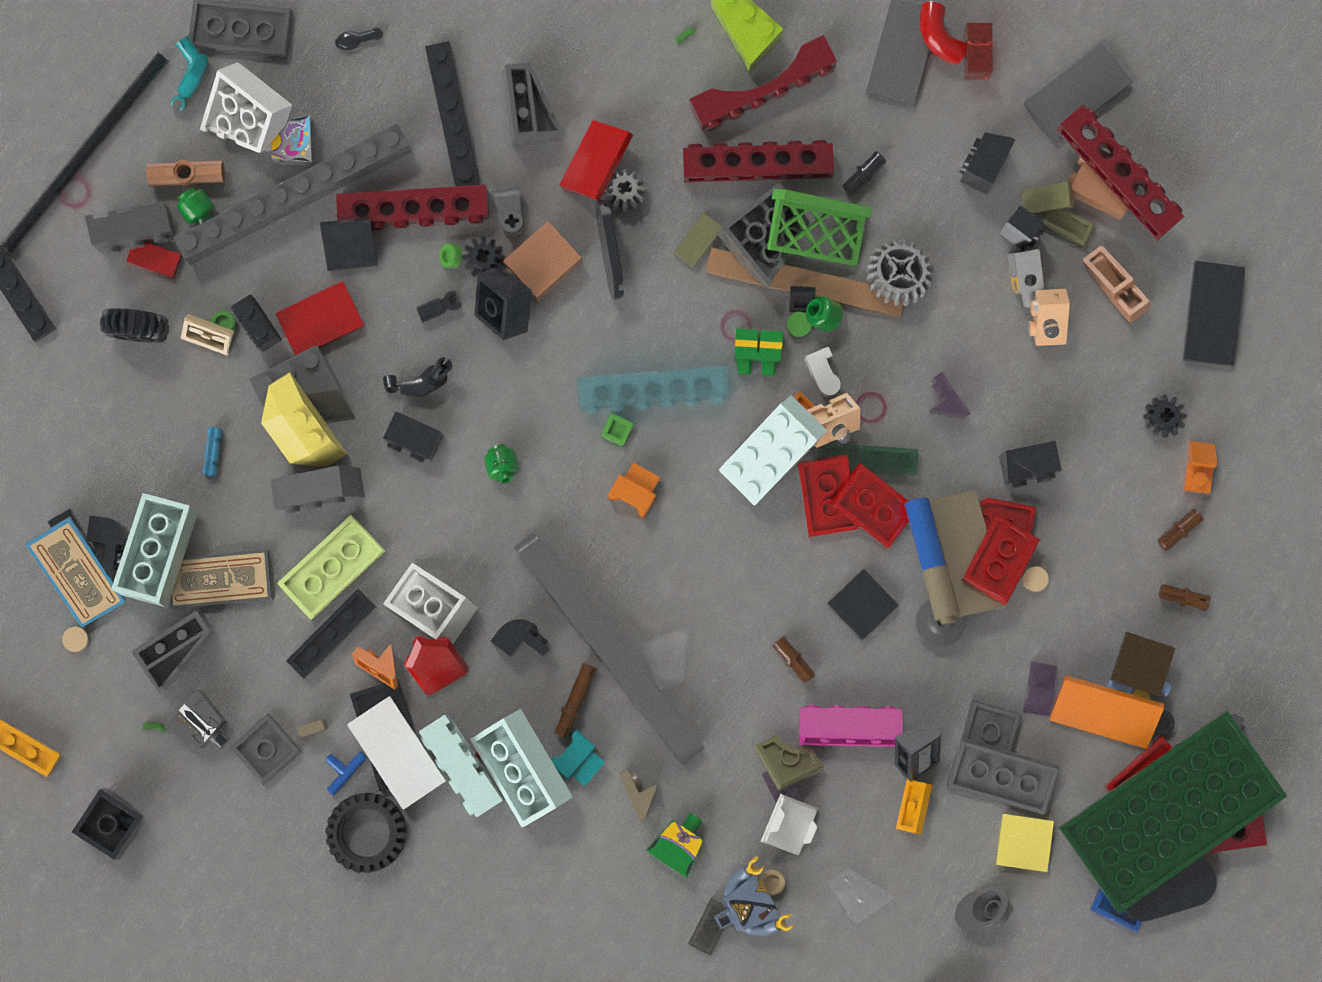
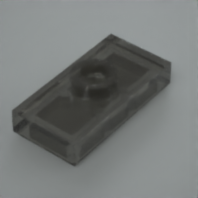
[688,898,726,956]

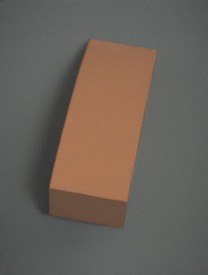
[1082,245,1150,324]

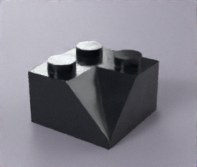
[959,132,1015,195]
[474,266,532,341]
[999,441,1062,488]
[71,788,144,860]

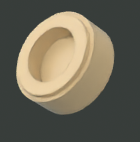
[1022,566,1049,592]
[62,627,90,652]
[760,869,785,895]

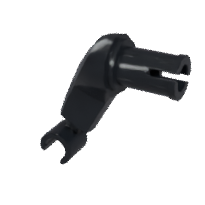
[383,357,453,397]

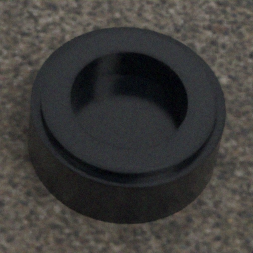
[1154,710,1175,735]

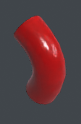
[920,2,966,65]

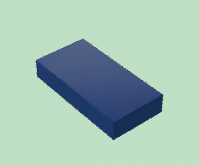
[1090,888,1142,932]

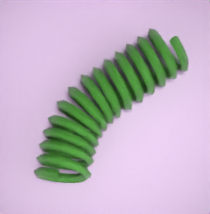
[674,26,697,44]
[142,722,168,733]

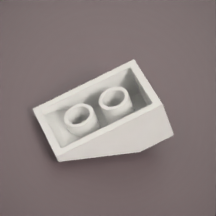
[383,563,478,644]

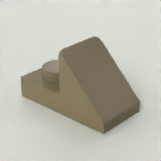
[619,769,658,820]

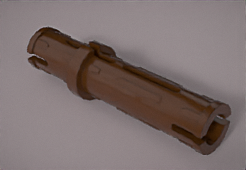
[554,662,597,739]

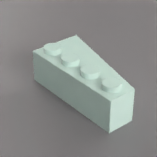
[419,714,504,817]

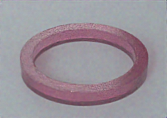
[59,177,90,208]
[720,311,752,342]
[856,392,886,423]

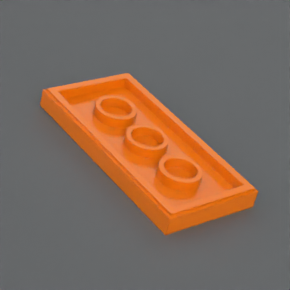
[1049,675,1164,749]

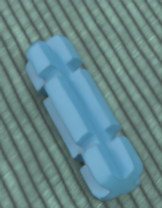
[202,427,223,477]

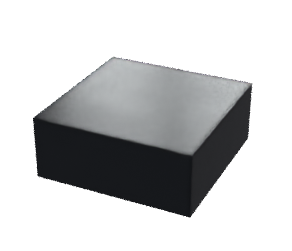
[789,286,816,313]

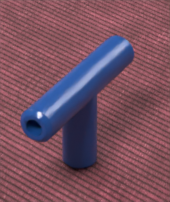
[325,752,367,795]

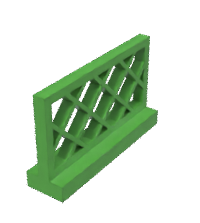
[767,189,872,266]

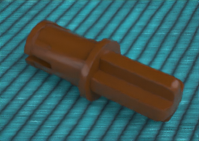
[1157,508,1204,551]
[1158,584,1211,611]
[772,636,815,683]

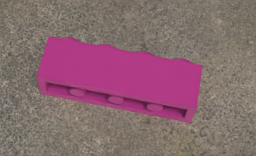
[799,705,903,747]

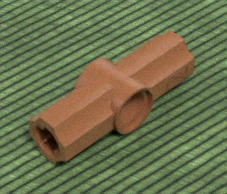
[146,160,225,187]

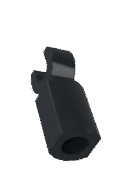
[416,291,462,323]

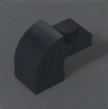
[86,515,129,570]
[490,619,550,657]

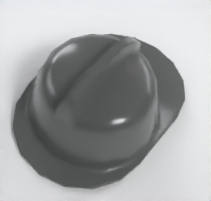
[955,885,1014,931]

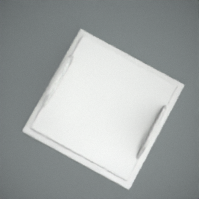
[761,794,818,855]

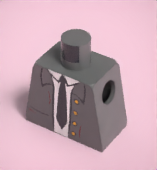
[164,690,230,750]

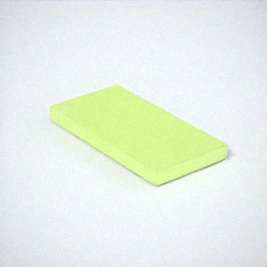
[277,515,386,620]

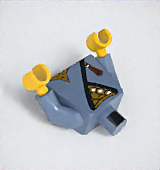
[714,856,796,936]

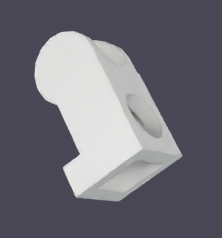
[804,347,841,398]

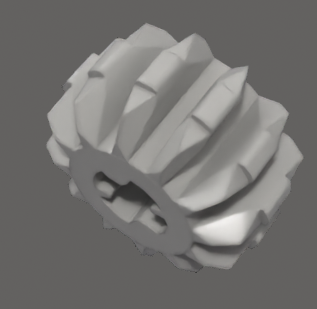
[605,168,646,212]

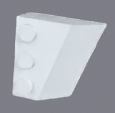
[200,62,292,153]

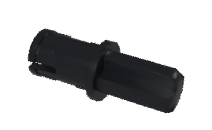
[842,151,886,196]

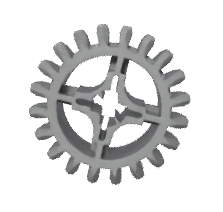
[866,239,934,306]

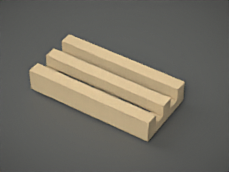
[181,314,235,355]

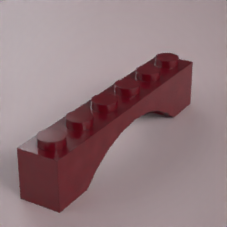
[689,35,837,131]

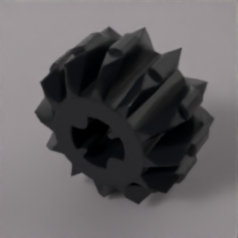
[462,236,505,277]
[1143,395,1187,438]

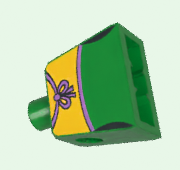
[646,812,704,878]

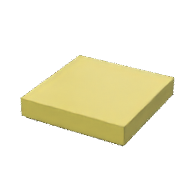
[996,814,1054,872]

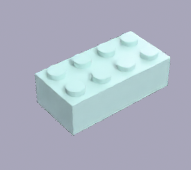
[719,395,827,506]
[111,493,198,608]
[470,709,573,827]

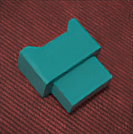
[551,730,606,787]

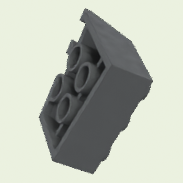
[716,183,810,288]
[249,345,354,420]

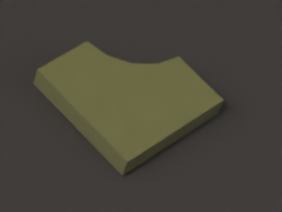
[754,735,824,791]

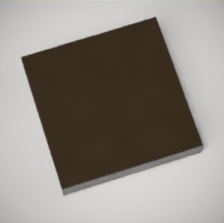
[1110,632,1176,697]

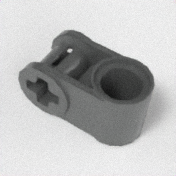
[494,187,524,238]

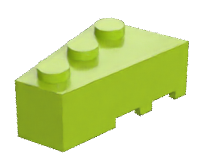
[711,0,783,72]

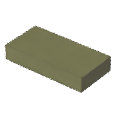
[1022,182,1073,215]
[1041,209,1096,248]
[674,213,723,268]

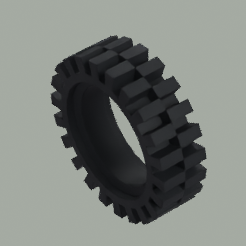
[325,793,407,873]

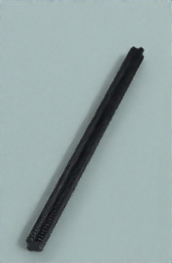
[1,51,169,253]

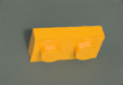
[896,779,933,835]

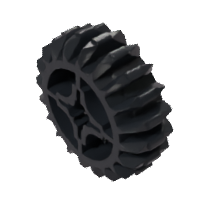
[100,308,169,343]

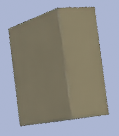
[297,719,328,737]

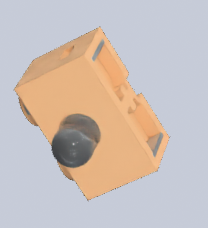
[1029,289,1070,346]
[807,393,860,448]

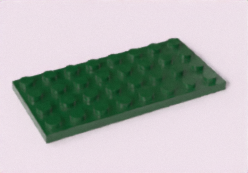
[1058,711,1287,914]

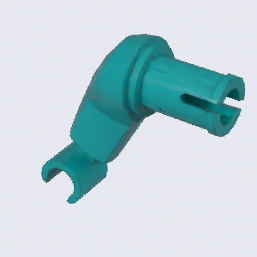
[169,35,208,112]

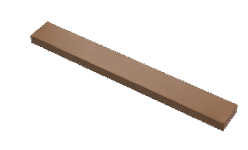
[706,247,903,318]

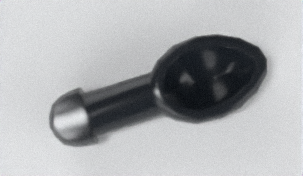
[335,28,383,50]

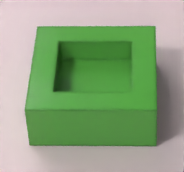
[600,413,634,447]

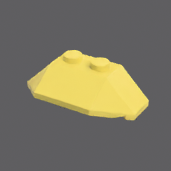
[261,372,347,468]

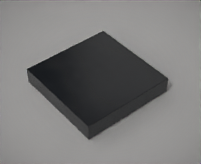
[320,217,378,271]
[827,569,899,640]

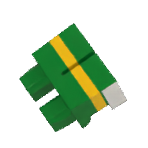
[734,328,783,376]

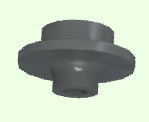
[916,599,966,647]

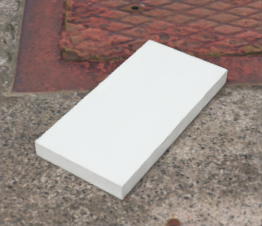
[347,696,446,810]

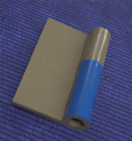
[904,490,1007,625]

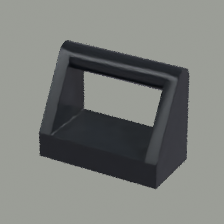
[895,728,941,782]

